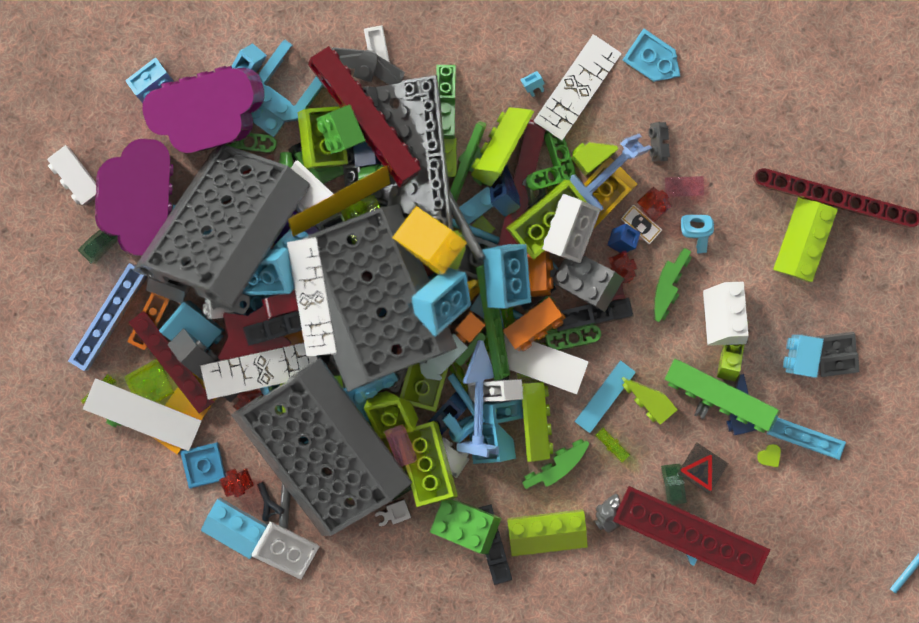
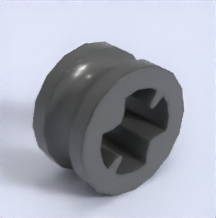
[694,400,709,420]

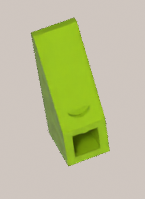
[717,321,748,382]
[621,377,677,425]

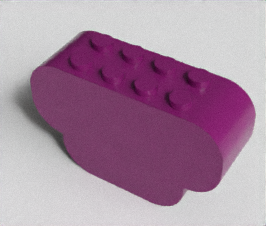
[142,66,265,153]
[95,139,173,256]

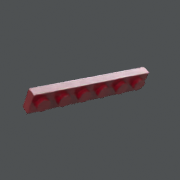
[129,311,214,414]

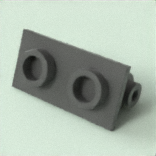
[648,122,670,162]

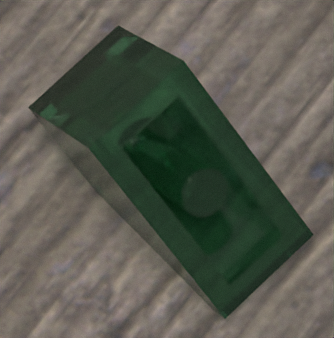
[78,230,118,264]
[661,463,687,505]

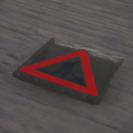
[678,442,729,495]

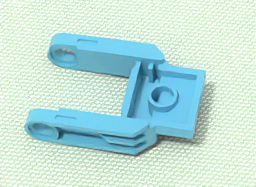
[251,40,323,137]

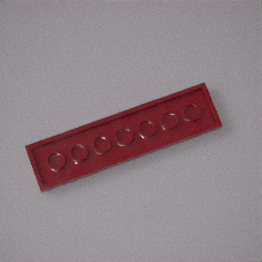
[613,485,771,585]

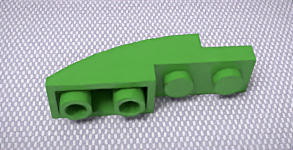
[436,65,456,139]
[654,248,692,322]
[522,439,589,489]

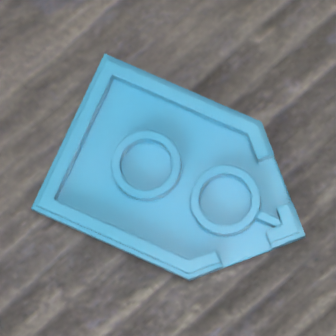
[622,29,680,82]

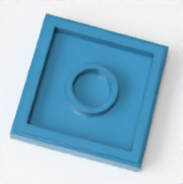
[180,442,227,488]

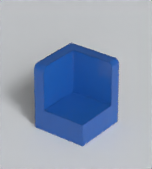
[607,224,640,254]

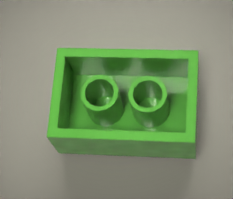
[430,498,502,554]

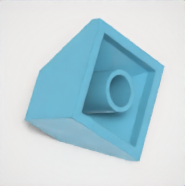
[469,423,516,464]

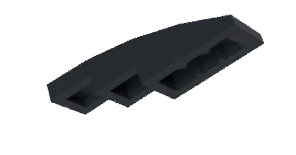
[557,297,634,332]
[243,311,302,346]
[479,504,513,586]

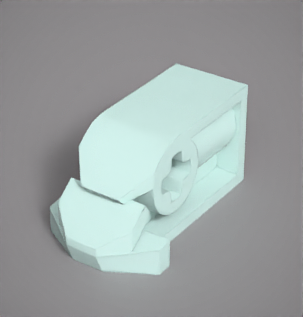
[420,333,468,380]

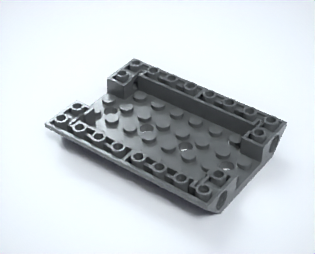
[337,75,453,244]
[133,144,310,308]
[301,204,457,392]
[231,358,412,536]

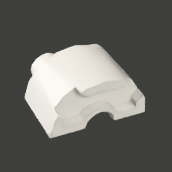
[443,437,469,478]

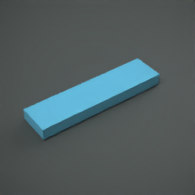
[574,360,636,433]
[767,418,846,460]

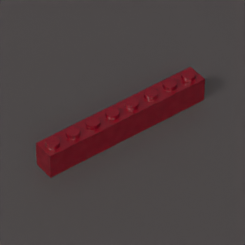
[308,46,421,187]

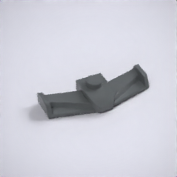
[332,47,405,85]

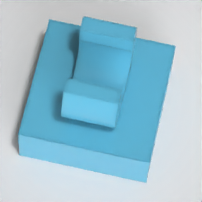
[520,71,545,97]

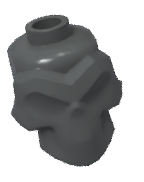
[594,493,620,533]

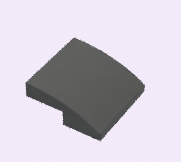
[816,332,860,377]

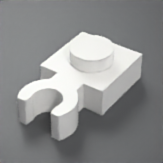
[375,499,411,526]

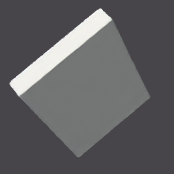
[251,521,320,580]

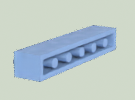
[68,263,147,371]

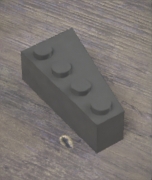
[168,328,239,403]

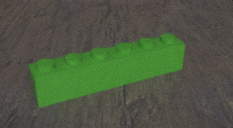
[665,359,781,433]

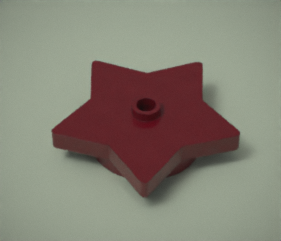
[218,306,291,360]

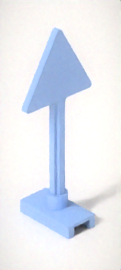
[570,134,651,210]
[457,340,499,457]

